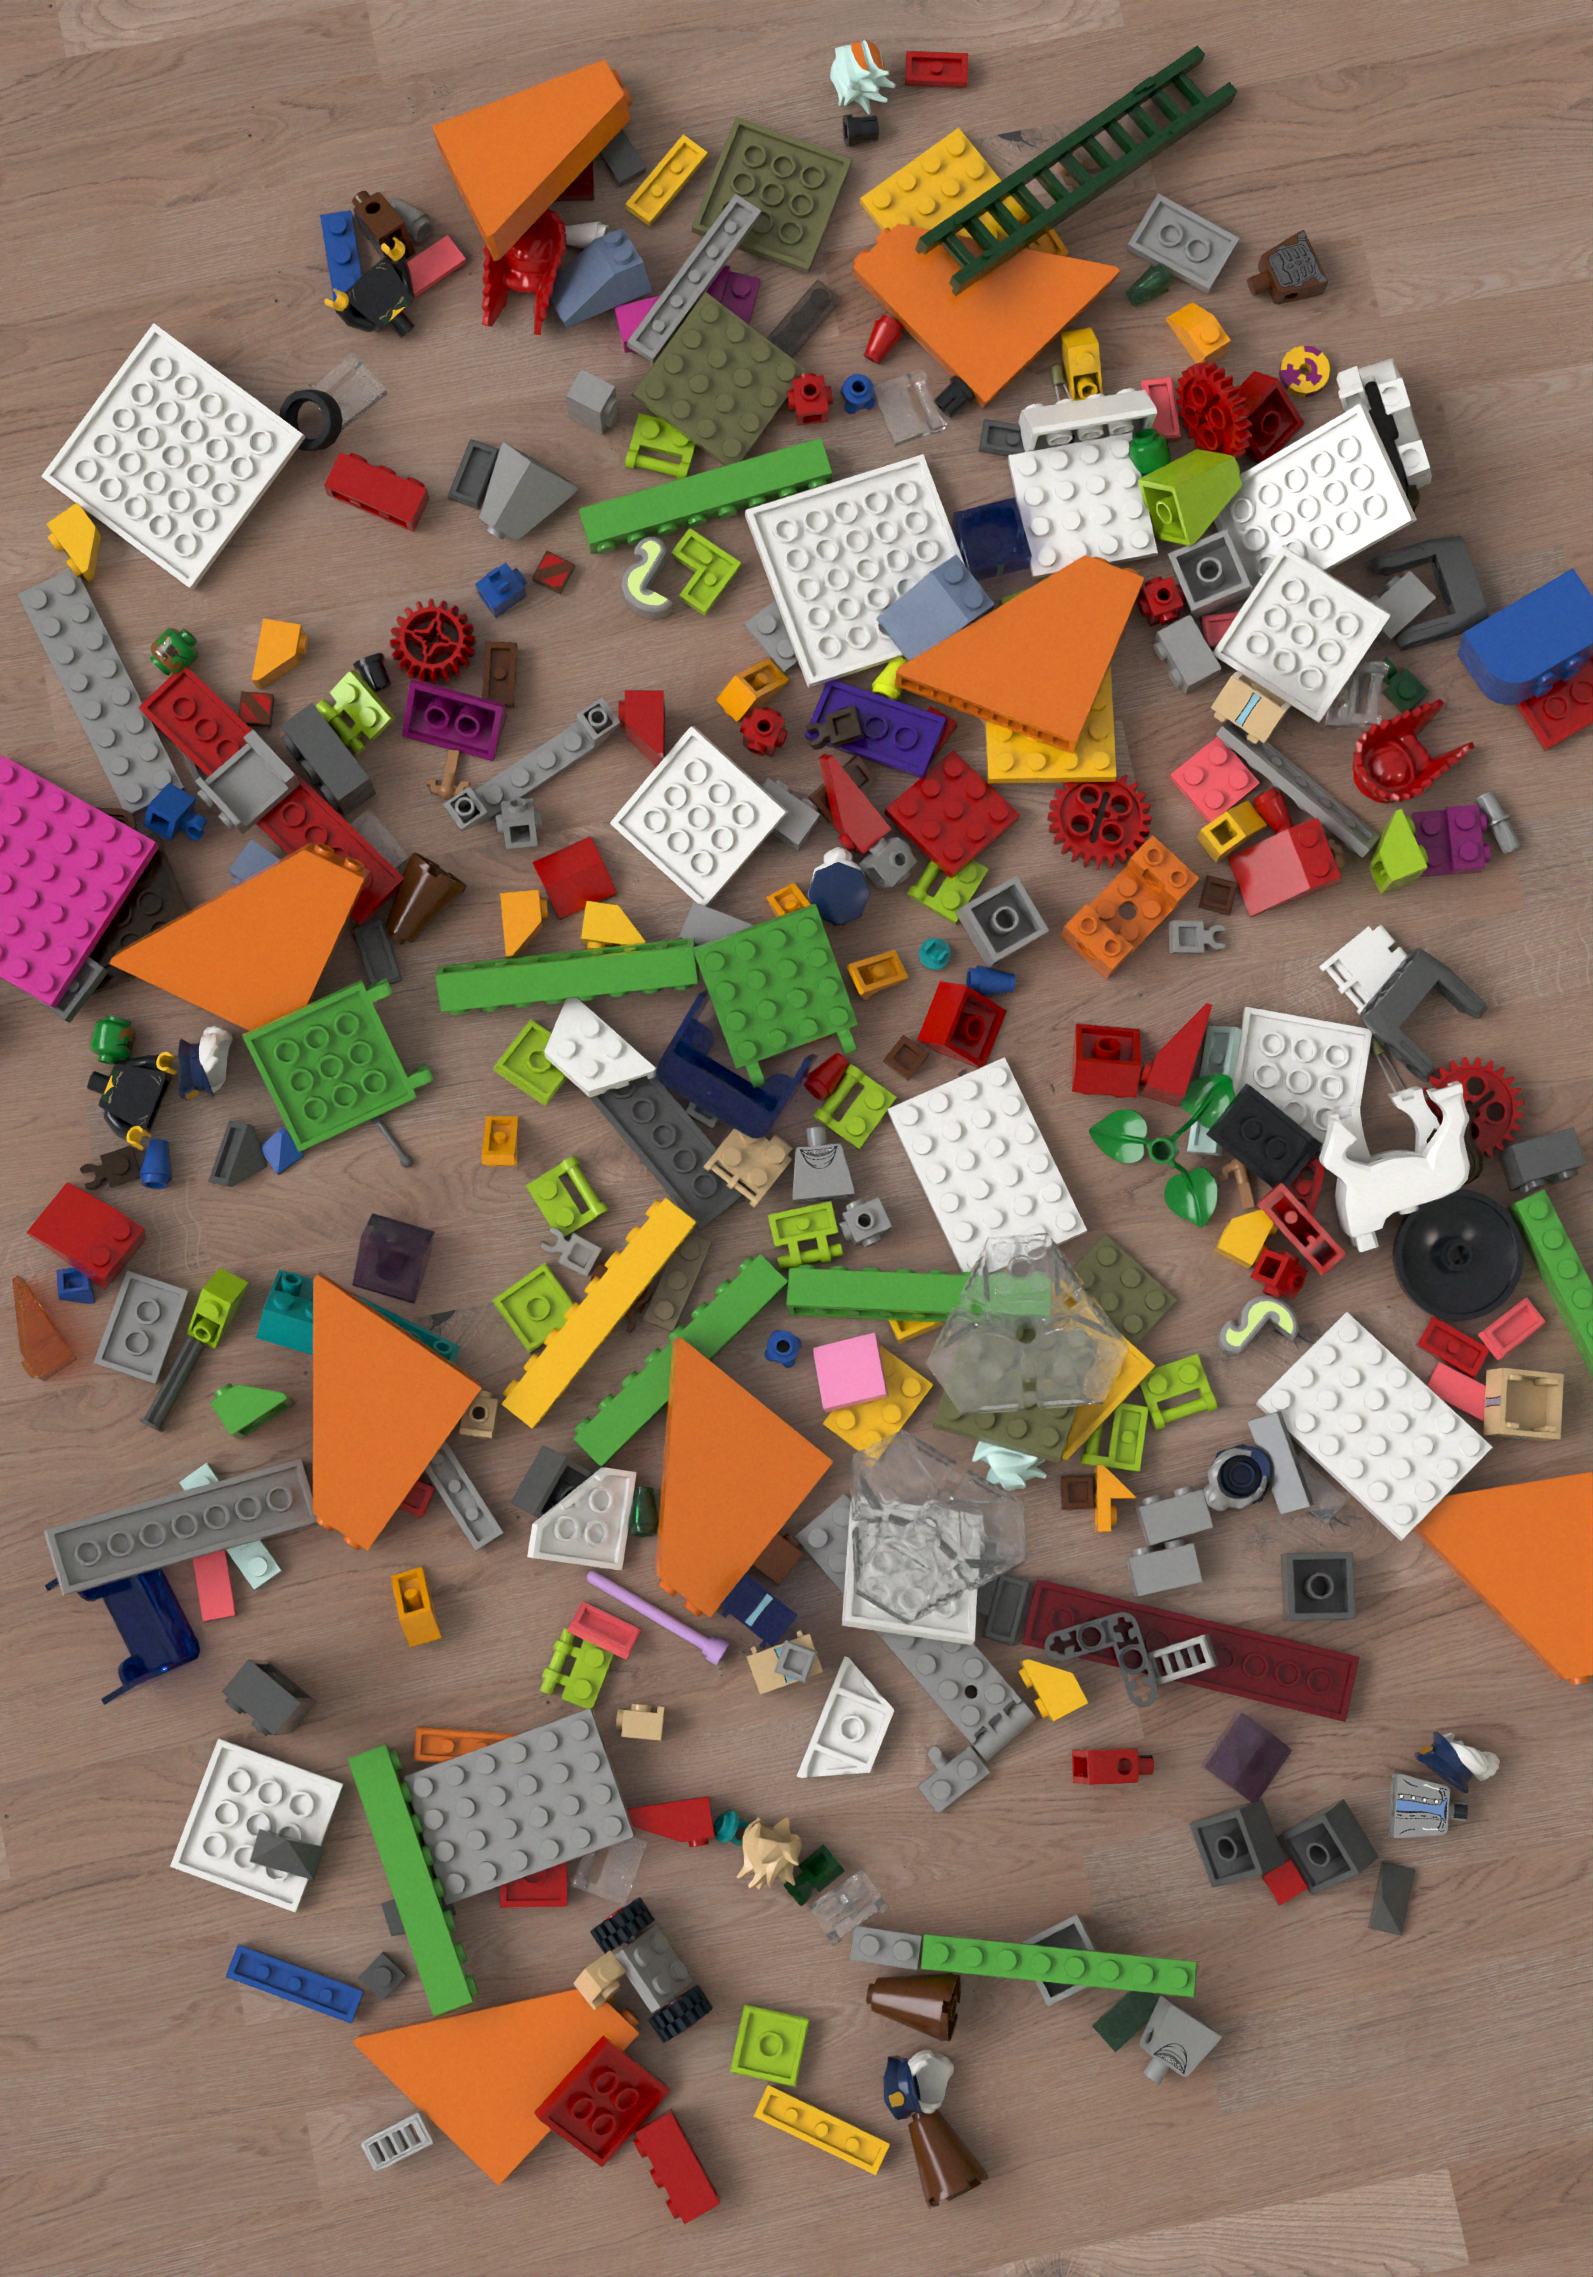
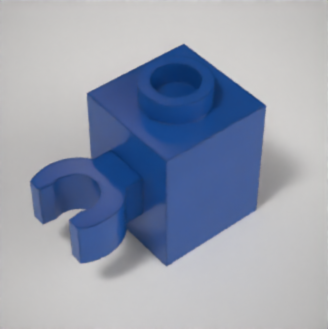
[475,562,527,618]
[144,783,208,842]

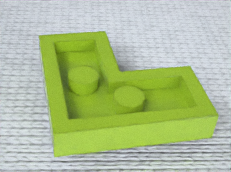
[671,528,741,616]

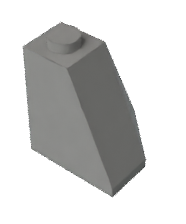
[479,442,578,541]

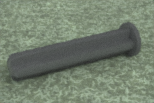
[139,1337,204,1433]

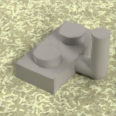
[917,1746,990,1813]

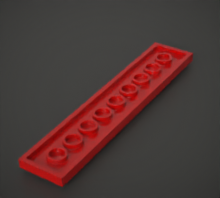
[138,667,404,926]

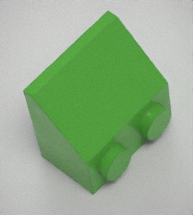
[210,1383,296,1440]

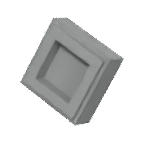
[774,1640,817,1683]

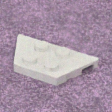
[544,997,657,1097]
[797,1656,894,1778]

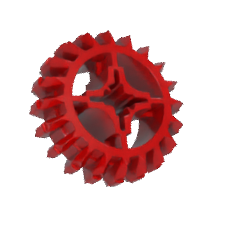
[390,598,476,685]

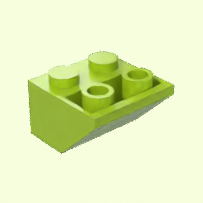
[1368,809,1428,895]

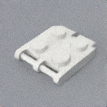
[1319,925,1408,1015]

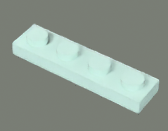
[1187,1026,1242,1156]
[179,1463,283,1590]

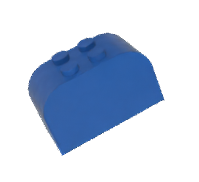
[1457,568,1593,705]

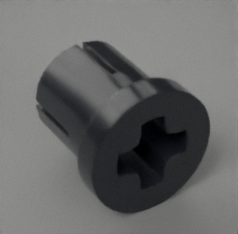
[843,114,879,147]
[934,375,976,418]
[353,653,391,693]

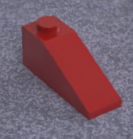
[819,754,891,854]
[1256,1182,1347,1276]
[627,1796,715,1847]

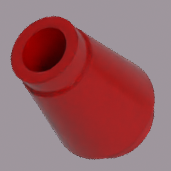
[863,314,904,364]
[1253,787,1294,834]
[803,1053,850,1101]

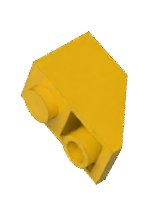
[1060,327,1103,401]
[46,502,101,583]
[1197,800,1267,863]
[581,901,646,949]
[1214,1209,1278,1269]
[1018,1659,1088,1722]

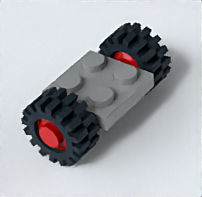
[590,1897,713,2043]

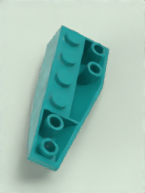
[256,1269,460,1364]

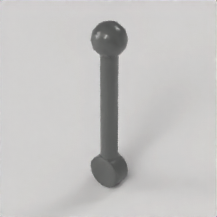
[370,1114,413,1168]

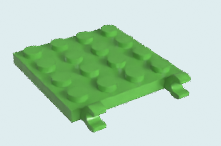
[692,904,858,1088]
[242,978,434,1152]

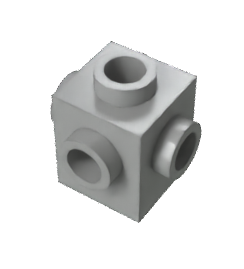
[496,798,543,849]
[858,837,917,889]
[839,1197,892,1248]

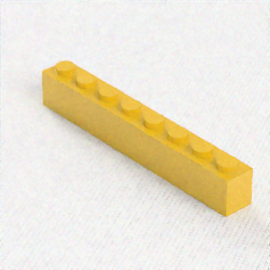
[502,1198,698,1429]

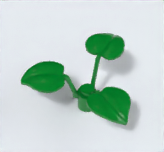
[1089,1074,1235,1227]

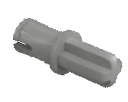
[1476,790,1520,854]

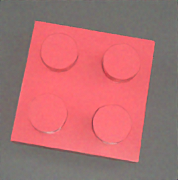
[1169,736,1260,823]

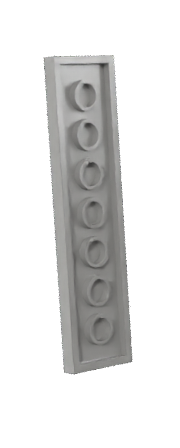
[17,569,186,816]
[44,1459,317,1596]

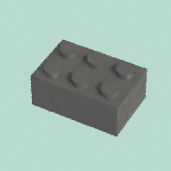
[281,703,376,816]

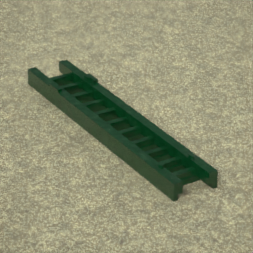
[915,45,1237,296]

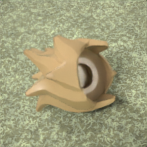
[737,1817,802,1890]

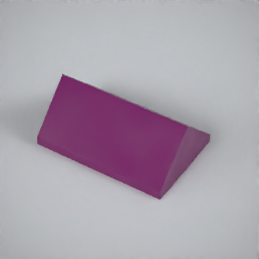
[402,679,507,761]

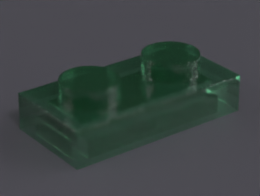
[1092,1990,1158,2052]

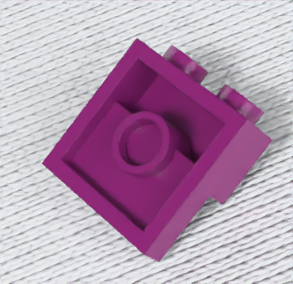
[706,265,760,325]
[1411,805,1491,877]

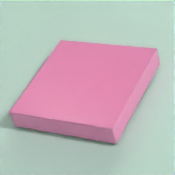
[813,1332,889,1412]

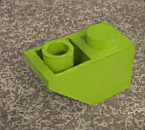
[187,1267,249,1349]

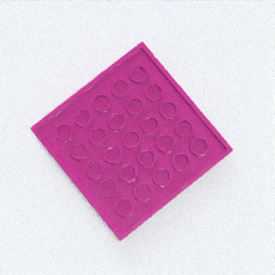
[0,755,160,1009]

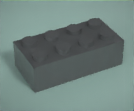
[222,1659,317,1736]

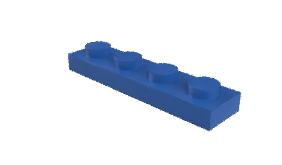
[226,1944,365,2024]

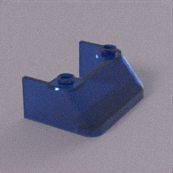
[656,990,818,1139]
[45,1568,200,1705]

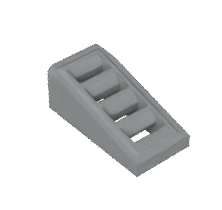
[1147,1634,1219,1685]
[361,2110,437,2172]

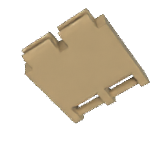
[703,1116,793,1207]

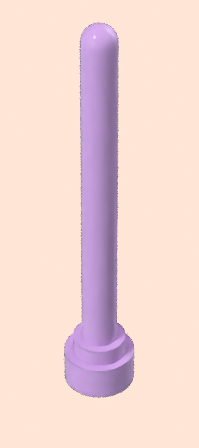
[586,1571,730,1666]

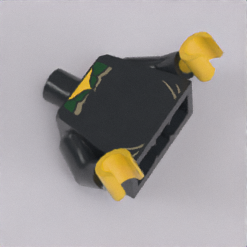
[324,237,415,338]
[87,1052,178,1150]

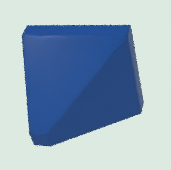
[260,1127,304,1175]
[56,1268,95,1304]

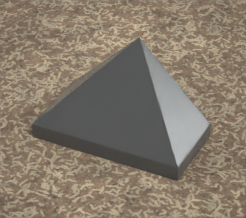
[208,1120,267,1187]
[250,1829,324,1880]
[1368,1862,1415,1936]

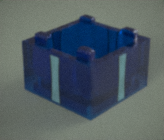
[952,497,1032,581]
[720,1573,798,1648]

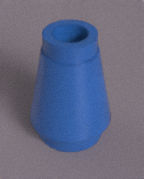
[966,965,1015,996]
[139,1139,172,1189]

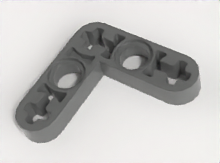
[1044,1612,1158,1707]

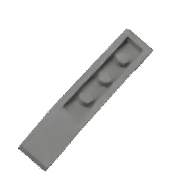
[443,697,621,831]

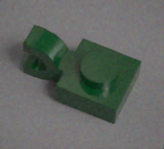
[1372,657,1428,714]
[783,1845,845,1906]

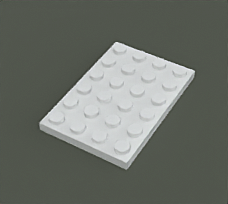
[1214,404,1417,591]
[887,1057,1087,1276]
[1256,1312,1492,1541]

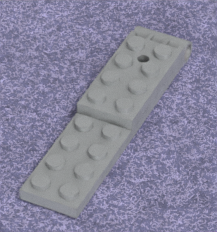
[794,1494,1037,1762]

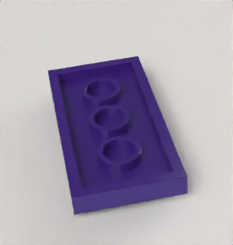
[805,680,947,779]

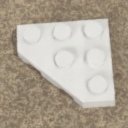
[527,1467,637,1571]

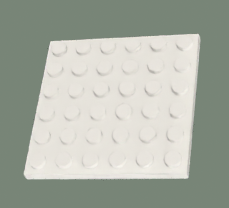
[41,323,305,590]
[745,454,965,688]

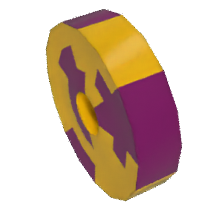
[1279,345,1330,398]

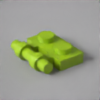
[316,670,396,755]
[768,1201,843,1270]
[540,1628,614,1709]

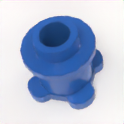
[840,374,875,414]
[764,1330,801,1368]

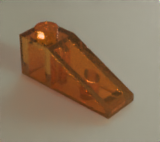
[12,1275,77,1381]

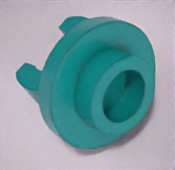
[919,938,951,970]
[714,1810,749,1846]

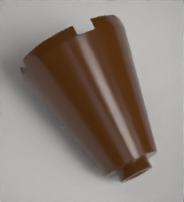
[385,852,467,945]
[866,1973,961,2041]
[908,2110,989,2209]

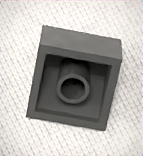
[511,1445,594,1519]
[1190,1799,1285,1887]
[1277,1799,1379,1895]

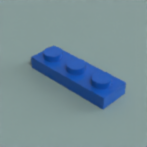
[320,210,362,302]

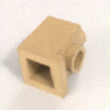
[459,1390,500,1440]
[616,1704,665,1741]
[573,1950,627,2010]

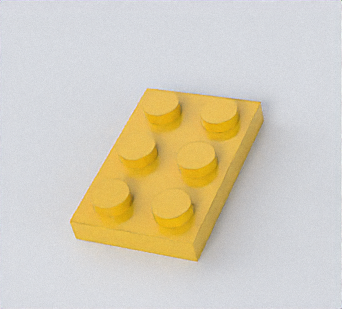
[822,1346,933,1464]

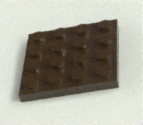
[89,832,188,996]

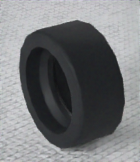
[279,390,343,451]

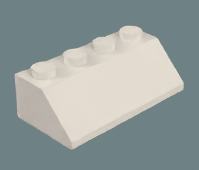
[1018,388,1157,452]

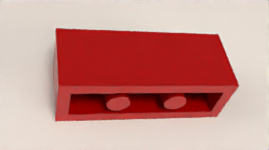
[324,452,429,532]
[633,2108,720,2225]

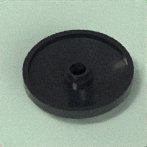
[1393,1190,1524,1321]

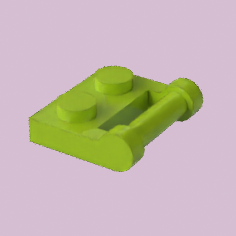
[625,413,696,480]
[907,860,989,925]
[812,1064,897,1150]
[525,1155,609,1238]
[1139,1354,1218,1430]
[1081,1403,1149,1473]

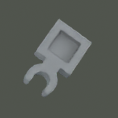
[1169,920,1225,955]
[540,1226,602,1277]

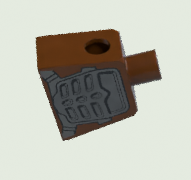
[352,191,416,260]
[1247,230,1328,305]

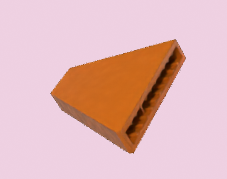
[432,59,632,261]
[852,223,1120,409]
[895,555,1145,754]
[109,843,370,1031]
[313,1271,483,1551]
[655,1337,834,1618]
[1413,1472,1593,1685]
[353,1987,641,2186]

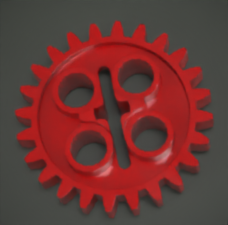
[1175,361,1252,460]
[1047,774,1152,870]
[1422,1057,1525,1158]

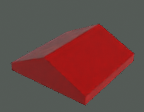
[532,836,617,920]

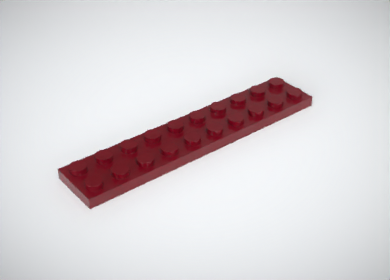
[1022,1579,1360,1722]

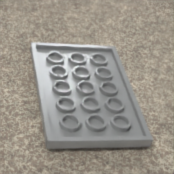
[404,1708,636,1905]

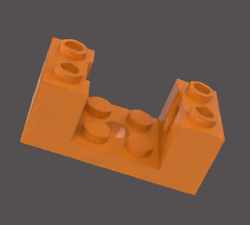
[1060,835,1200,980]

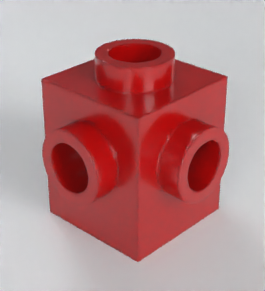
[787,373,833,426]
[1137,576,1186,627]
[740,707,788,757]
[1250,1248,1308,1300]

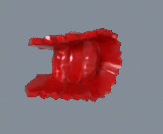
[482,208,567,335]
[1352,699,1475,804]

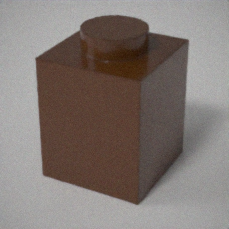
[753,1533,803,1586]

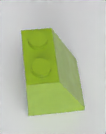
[1138,449,1242,546]

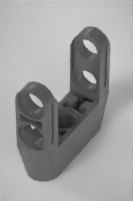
[1370,536,1489,651]
[1360,948,1488,1082]

